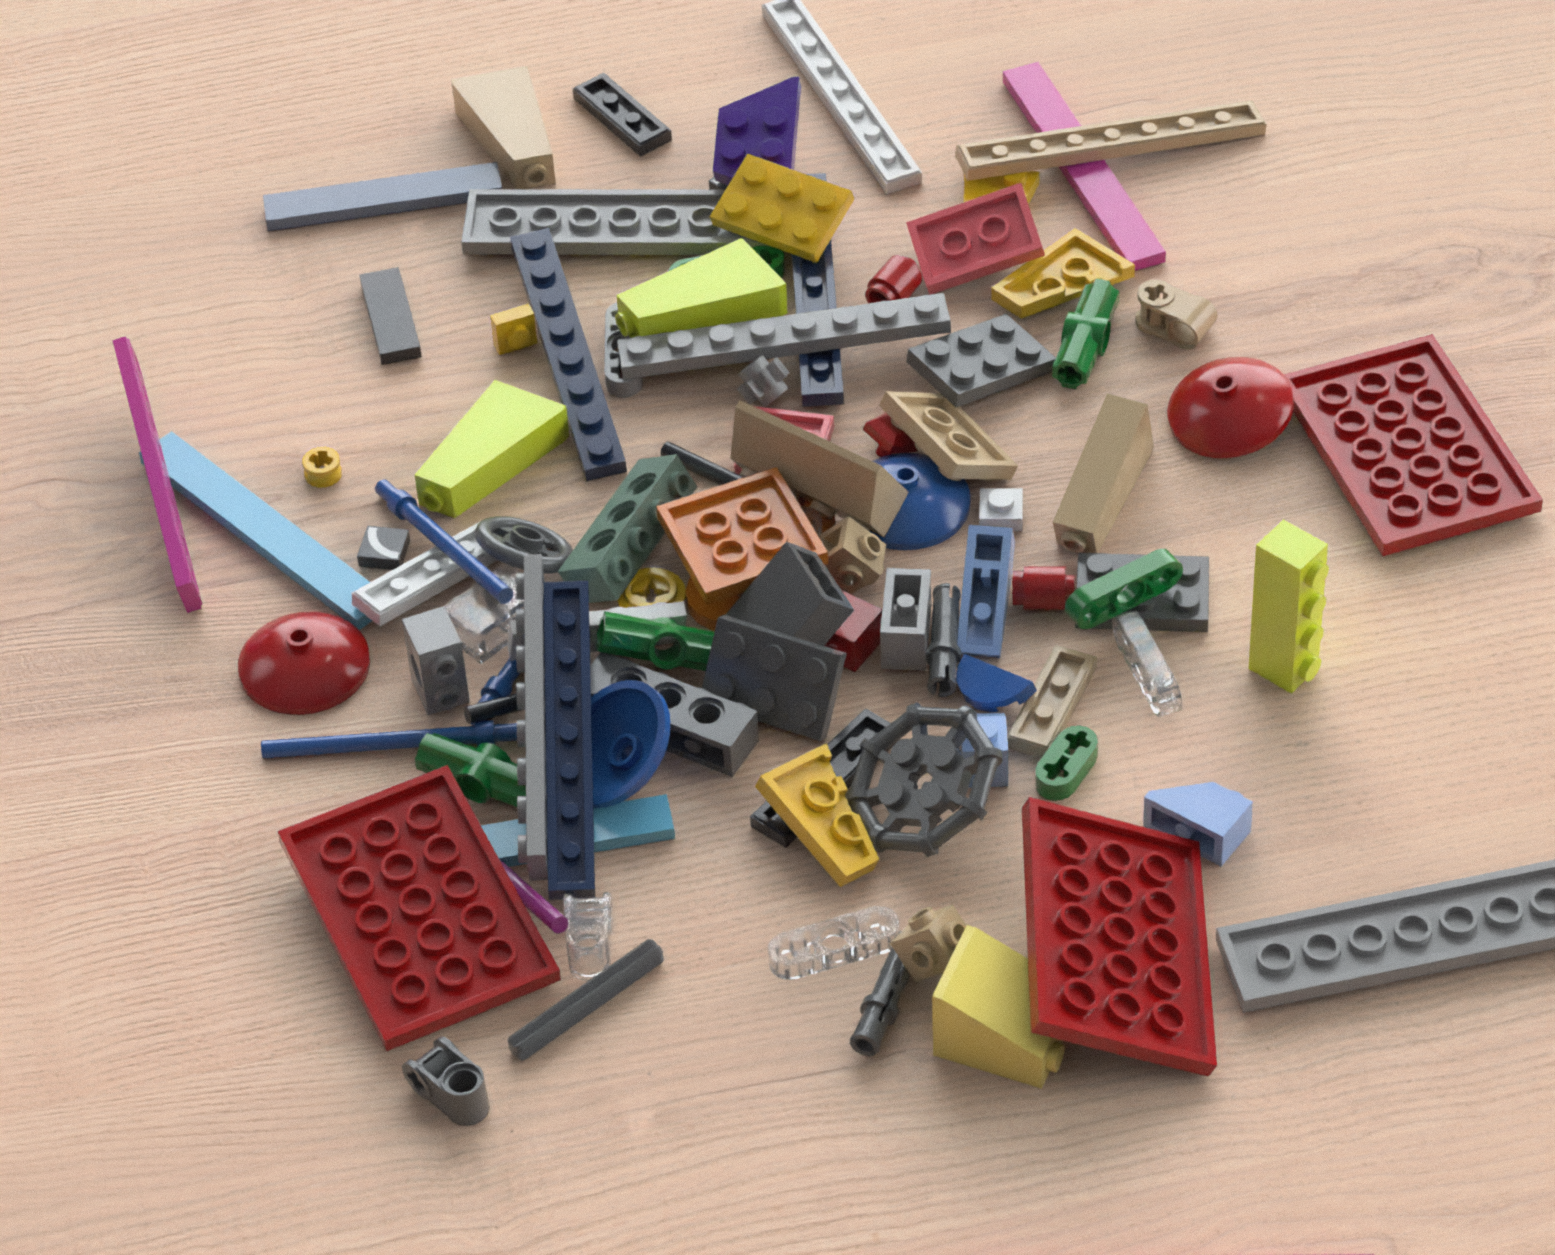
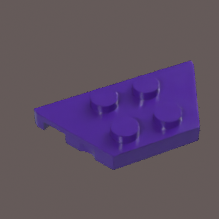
[713,76,801,185]

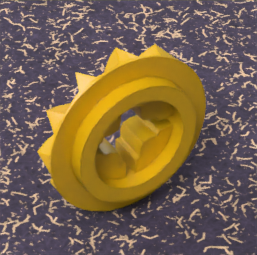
[617,567,686,608]

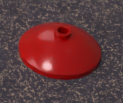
[1167,357,1294,458]
[238,611,370,715]

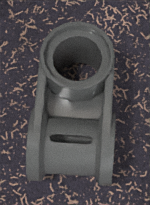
[402,1036,490,1126]

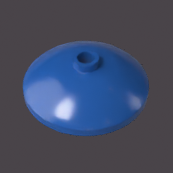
[870,453,971,550]
[591,680,671,808]

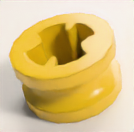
[302,446,342,488]

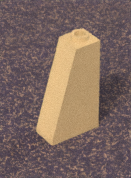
[451,66,556,189]
[1053,393,1154,553]

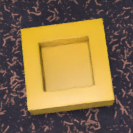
[490,303,538,355]

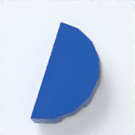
[956,654,1037,712]

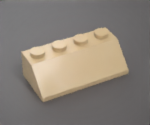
[730,400,909,537]

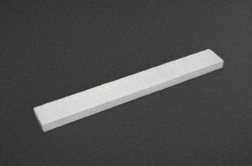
[762,0,922,194]

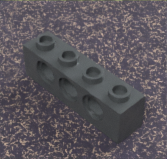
[590,652,759,777]

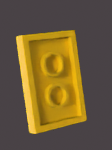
[709,154,855,263]

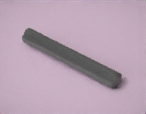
[507,939,664,1061]

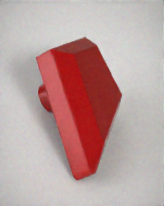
[862,412,918,457]

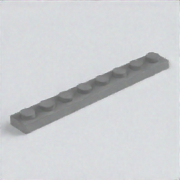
[617,293,951,380]
[516,554,548,881]

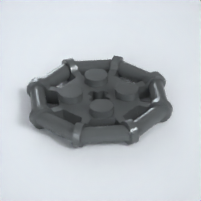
[845,703,1002,857]

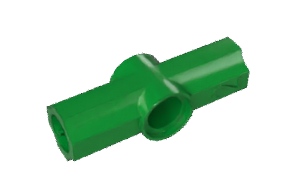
[1052,279,1120,389]
[596,611,714,671]
[415,733,526,807]

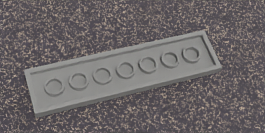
[461,189,768,255]
[1216,859,1555,1013]

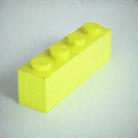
[1248,519,1329,694]

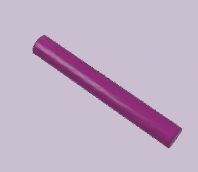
[501,861,568,934]

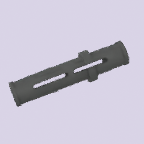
[926,583,961,697]
[850,931,910,1056]

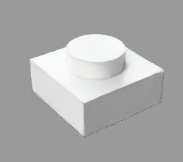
[979,488,1023,531]

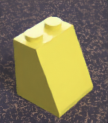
[932,925,1065,1089]

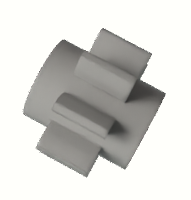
[737,355,789,407]

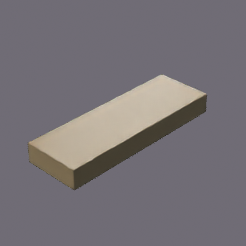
[1007,645,1097,758]

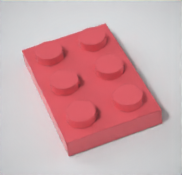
[906,183,1045,295]

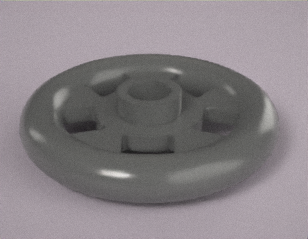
[475,516,573,574]

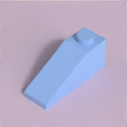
[957,525,1015,658]

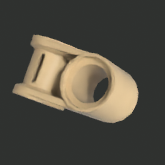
[1135,280,1218,350]

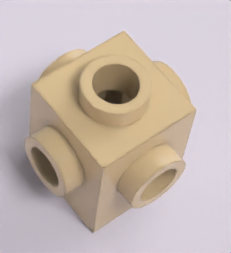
[819,516,886,595]
[890,904,967,982]

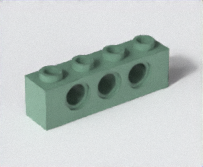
[558,454,697,603]

